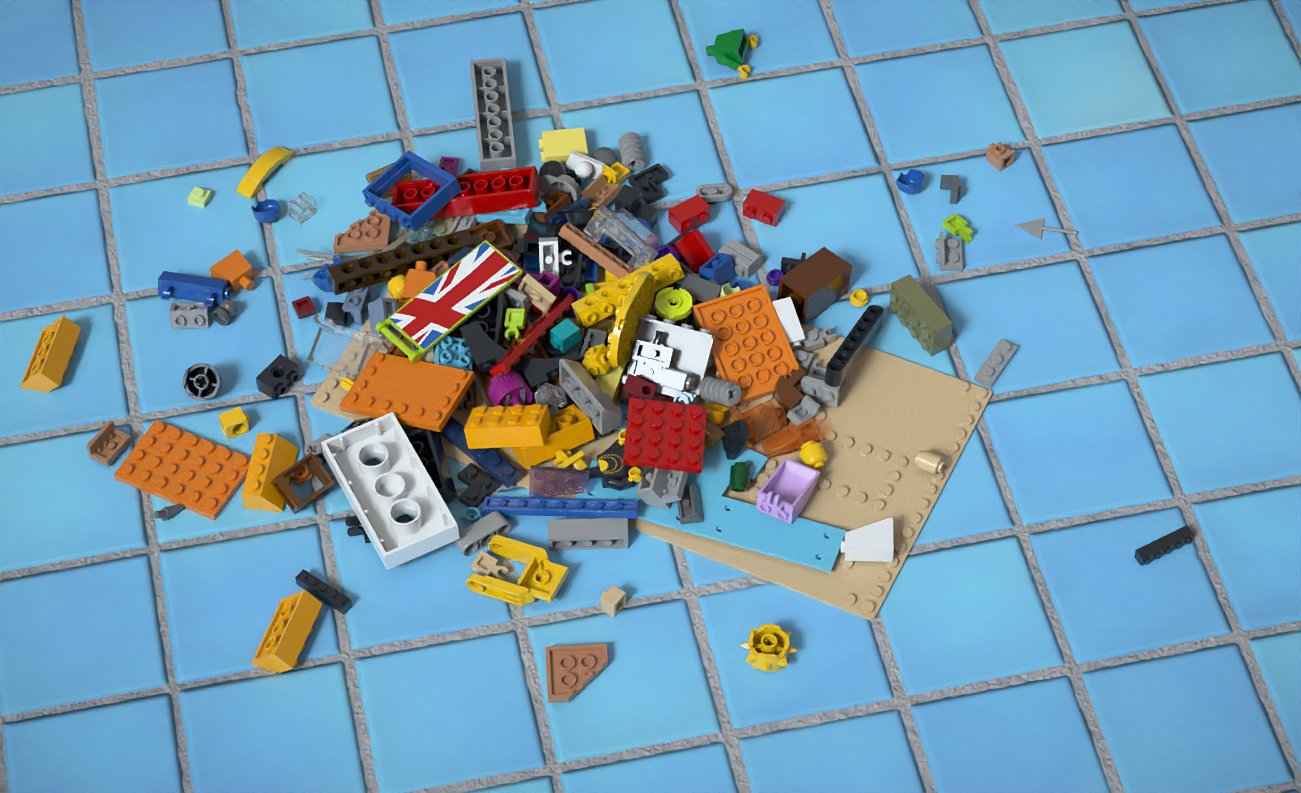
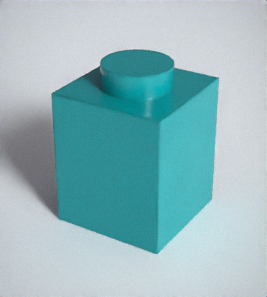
[550,318,580,353]

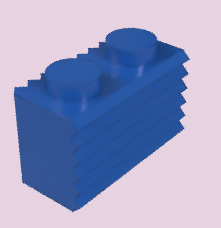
[699,253,736,286]

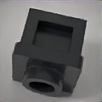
[781,252,806,275]

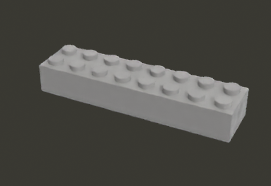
[470,57,517,172]

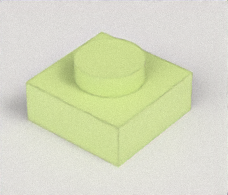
[187,186,212,208]

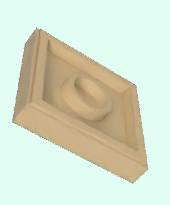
[517,273,556,314]

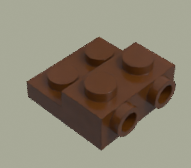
[467,219,515,251]

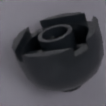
[182,363,222,401]

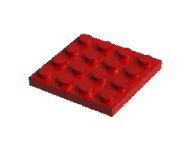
[622,397,707,474]

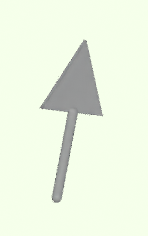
[1015,218,1077,239]

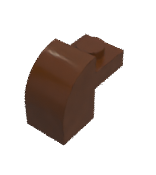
[774,367,806,413]

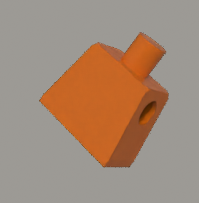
[210,249,255,292]
[398,261,436,303]

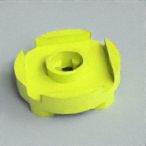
[655,287,692,322]

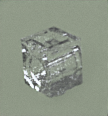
[287,192,317,225]

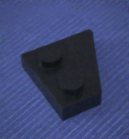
[719,420,750,460]

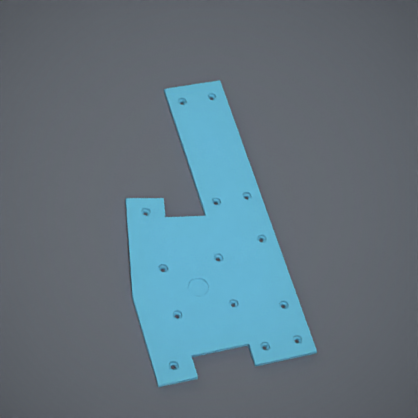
[575,403,846,573]

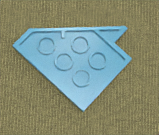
[475,168,548,224]

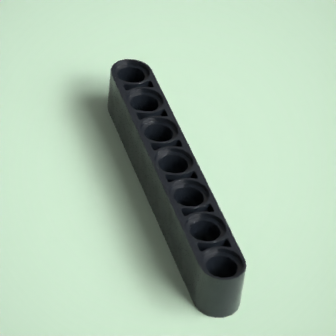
[825,305,884,387]

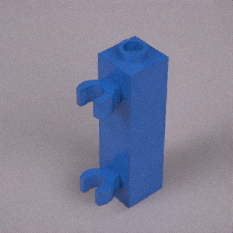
[158,271,231,307]

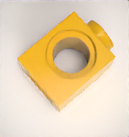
[218,406,250,440]

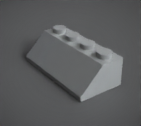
[559,358,623,435]

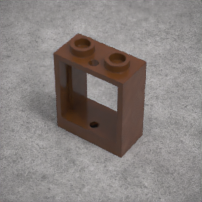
[271,452,335,514]

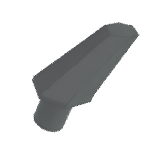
[154,503,185,521]

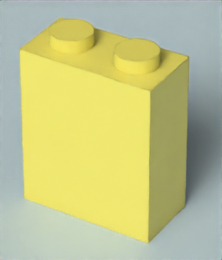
[538,128,588,168]

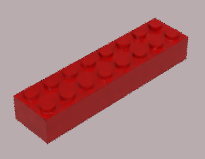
[391,166,541,224]

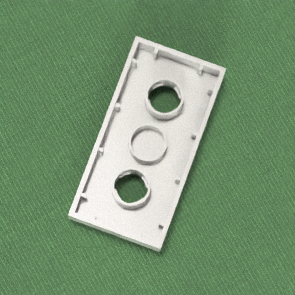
[321,412,460,570]

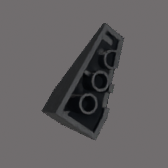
[467,293,509,346]

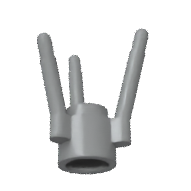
[296,249,339,280]

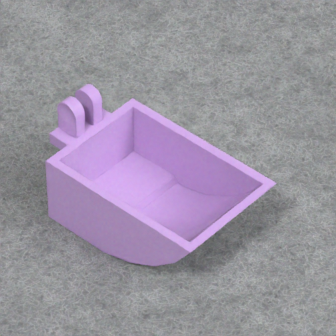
[756,458,820,524]

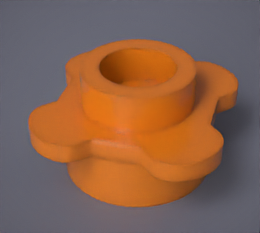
[289,465,312,485]

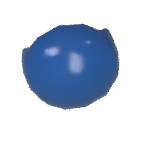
[896,169,925,194]
[251,199,281,223]

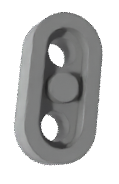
[696,183,732,203]

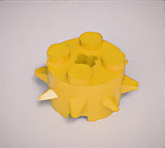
[741,624,797,672]

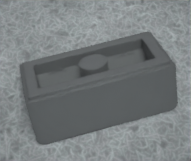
[677,484,704,524]

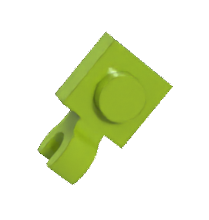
[942,213,973,243]

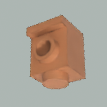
[986,142,1015,172]

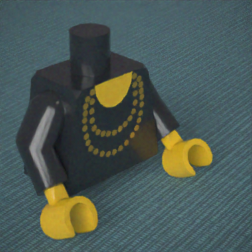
[587,429,642,491]

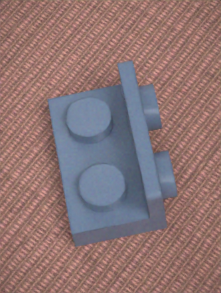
[342,286,372,326]

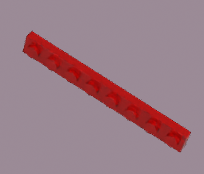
[489,293,575,377]

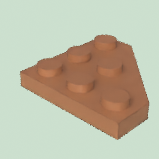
[333,209,392,254]
[545,643,608,703]

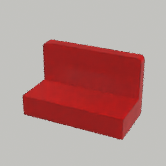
[675,229,715,274]

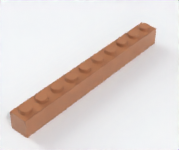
[558,222,660,299]

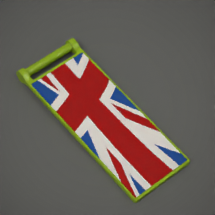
[375,240,523,363]

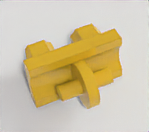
[550,450,588,485]

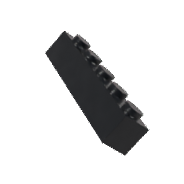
[1134,525,1194,566]
[295,569,352,615]

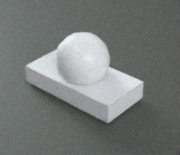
[565,150,605,179]

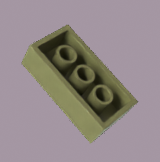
[889,274,953,357]

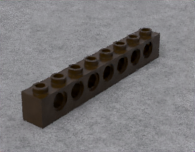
[327,229,475,295]

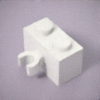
[539,237,572,277]

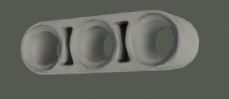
[453,511,511,556]

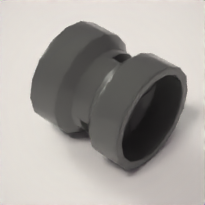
[212,300,238,326]

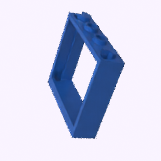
[362,150,462,232]

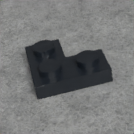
[628,163,668,204]
[457,462,500,508]

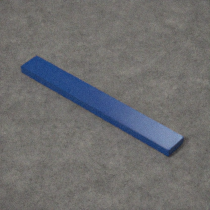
[482,496,641,519]

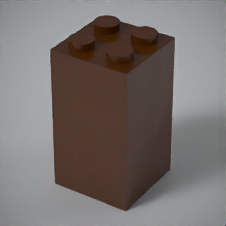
[777,247,852,324]

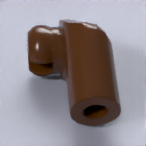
[463,382,477,410]

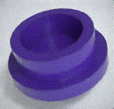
[766,269,784,286]

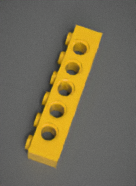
[571,253,684,328]

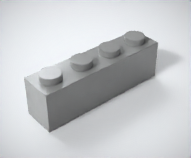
[548,518,628,551]

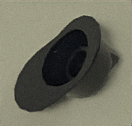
[554,209,598,231]

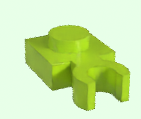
[504,308,527,341]

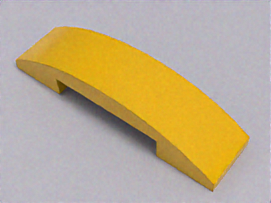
[237,146,294,199]

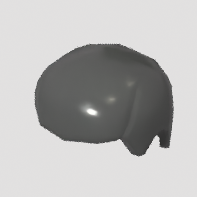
[591,147,617,167]

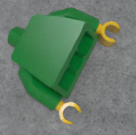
[706,28,758,79]

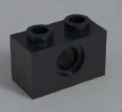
[256,354,300,400]

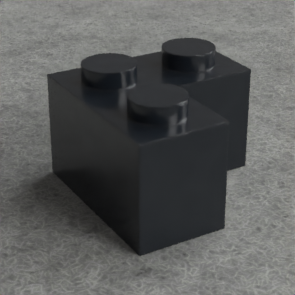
[615,185,658,229]

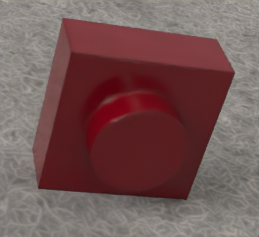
[291,296,316,319]

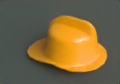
[704,402,734,429]

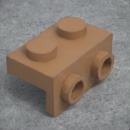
[580,174,622,210]
[87,420,132,467]

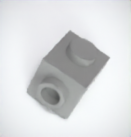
[786,395,820,428]

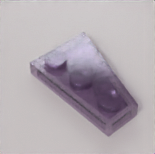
[529,465,590,498]

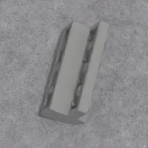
[636,467,689,509]

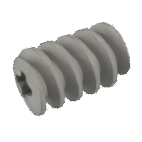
[618,132,645,172]
[699,376,741,406]

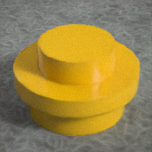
[850,289,868,307]

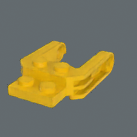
[466,535,569,606]

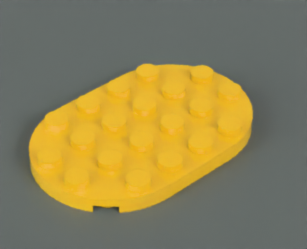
[607,271,655,369]

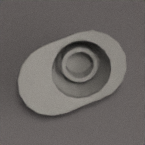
[540,175,579,203]

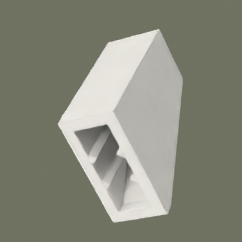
[772,297,805,349]
[840,518,894,562]

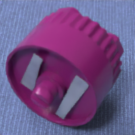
[488,370,533,407]

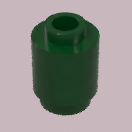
[729,462,750,492]

